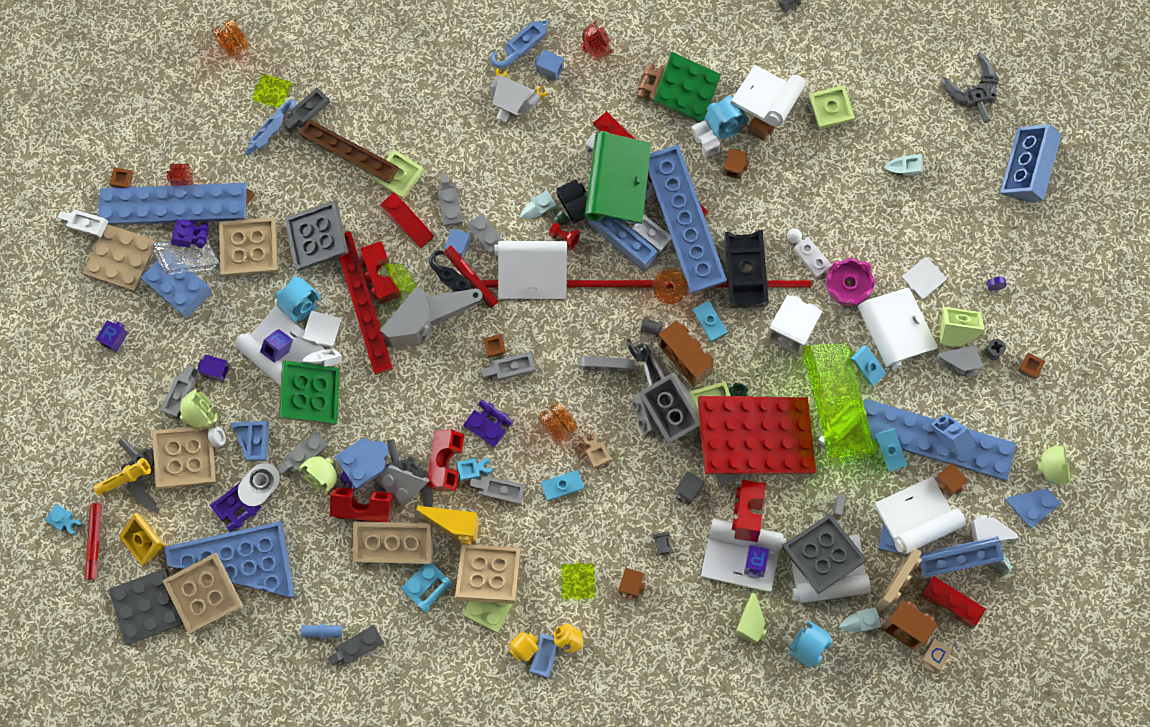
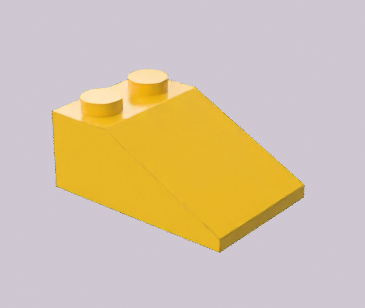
[417,506,479,545]

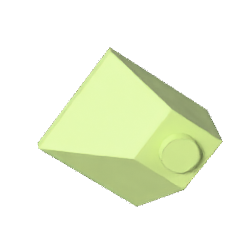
[940,307,984,347]
[734,593,767,644]

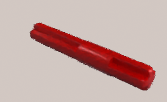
[443,246,498,308]
[84,503,102,580]

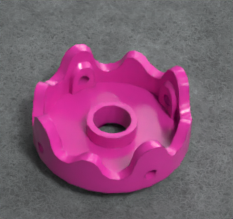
[826,257,875,306]

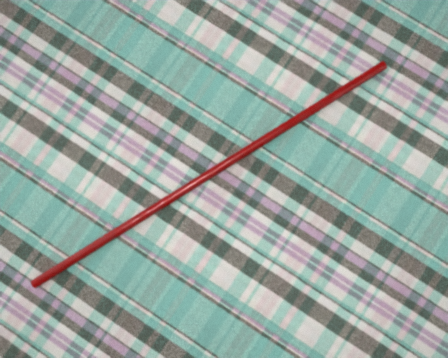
[471,280,812,288]

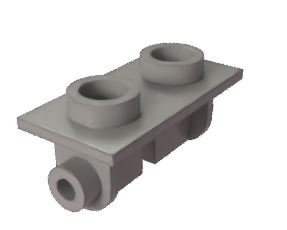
[632,394,659,435]

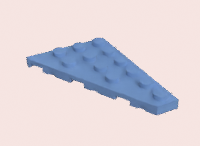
[165,521,295,598]

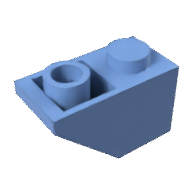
[930,414,975,457]

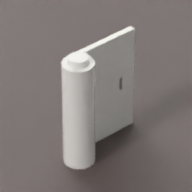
[730,65,806,126]
[495,241,567,299]
[858,288,938,370]
[236,306,325,387]
[874,476,966,554]
[701,518,786,593]
[791,534,871,604]

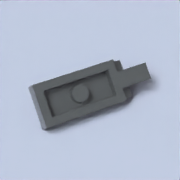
[284,88,330,133]
[328,625,384,666]

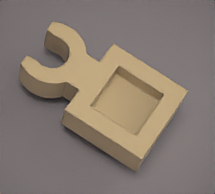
[583,432,612,469]

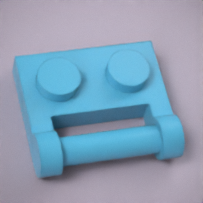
[401,563,454,613]

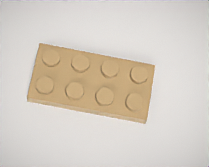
[353,522,432,564]

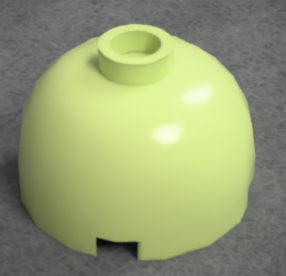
[180,389,218,428]
[1038,445,1071,485]
[298,456,338,495]

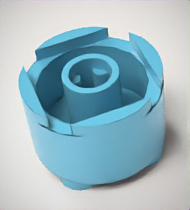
[705,95,748,139]
[275,276,321,322]
[787,620,833,668]

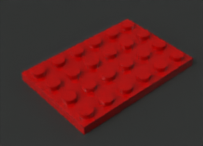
[698,396,816,475]

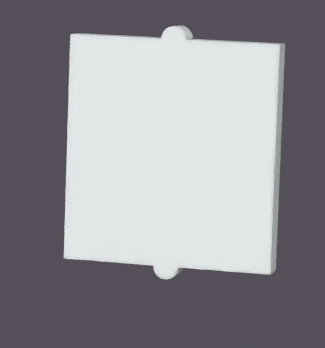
[902,257,947,300]
[302,311,342,348]

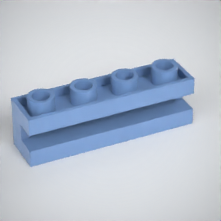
[588,217,657,272]
[919,536,1004,578]

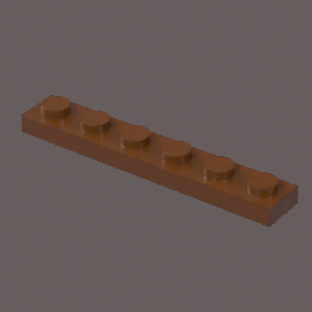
[299,119,399,184]

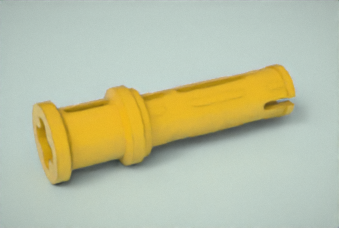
[94,458,151,496]

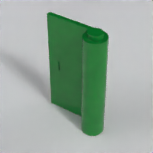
[585,131,651,224]

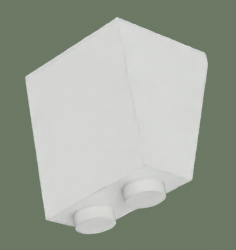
[766,295,822,355]

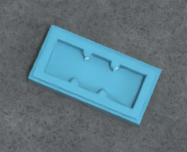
[692,301,728,343]
[851,345,886,386]
[876,428,907,472]
[541,470,584,501]

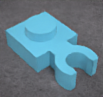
[456,458,492,482]
[45,504,83,535]

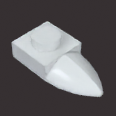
[302,348,342,367]

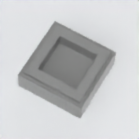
[832,494,846,518]

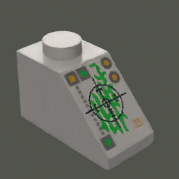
[936,345,983,377]

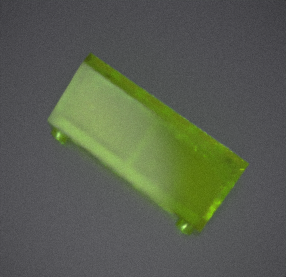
[801,342,878,466]

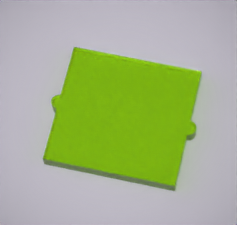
[252,73,292,108]
[384,262,417,294]
[562,562,595,600]

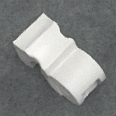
[691,120,720,159]

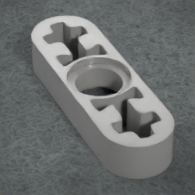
[579,356,635,372]

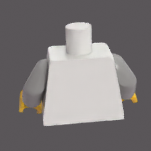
[489,68,547,122]

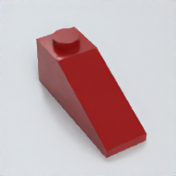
[380,192,434,249]

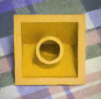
[119,513,166,566]

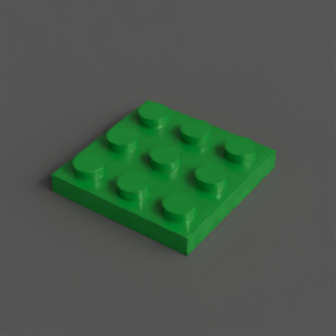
[652,52,721,123]
[279,360,340,425]

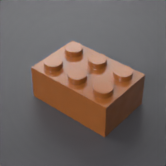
[658,320,714,387]
[881,601,938,651]

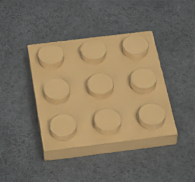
[219,217,278,277]
[83,224,158,292]
[152,425,216,489]
[455,544,521,604]
[875,548,922,612]
[162,553,243,634]

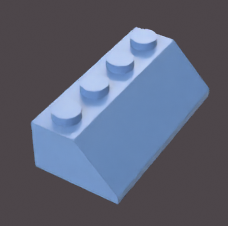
[1000,124,1061,202]

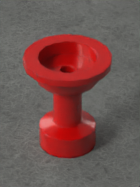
[549,223,581,251]

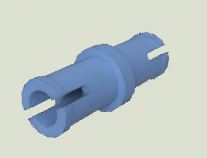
[301,623,343,639]

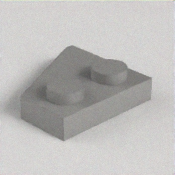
[375,465,430,507]

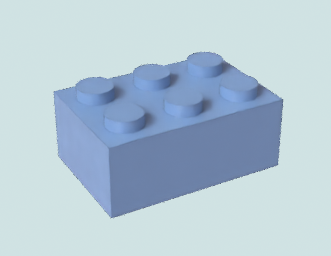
[141,251,212,319]

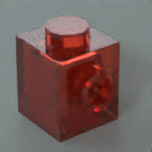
[167,164,193,186]

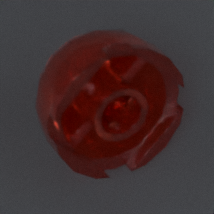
[581,20,614,58]

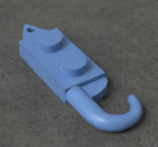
[490,20,549,69]
[245,99,296,156]

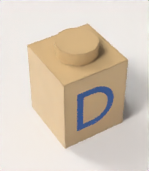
[920,639,952,673]

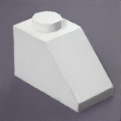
[970,515,1018,543]

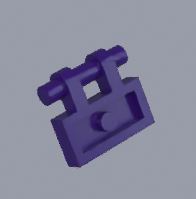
[171,219,209,248]
[463,399,514,448]
[210,483,262,532]

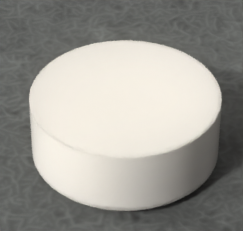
[208,427,226,447]

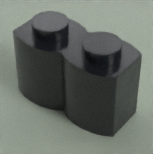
[556,179,587,224]

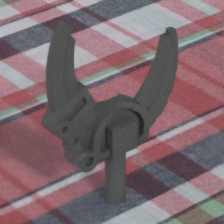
[942,51,999,123]
[118,437,159,513]
[374,439,433,507]

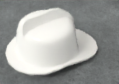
[238,463,280,506]

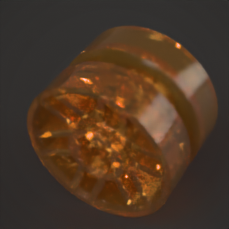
[211,18,250,58]
[652,267,688,304]
[537,401,578,444]

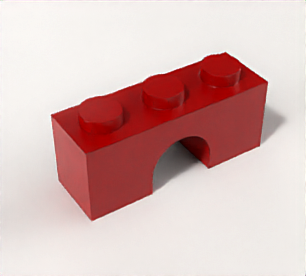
[359,241,401,304]
[426,429,465,492]
[731,480,766,543]
[330,487,393,522]
[920,576,986,629]

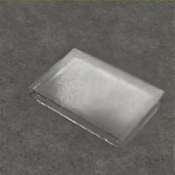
[152,241,220,275]

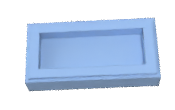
[529,633,558,678]

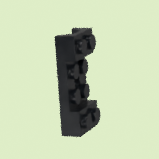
[724,230,769,308]

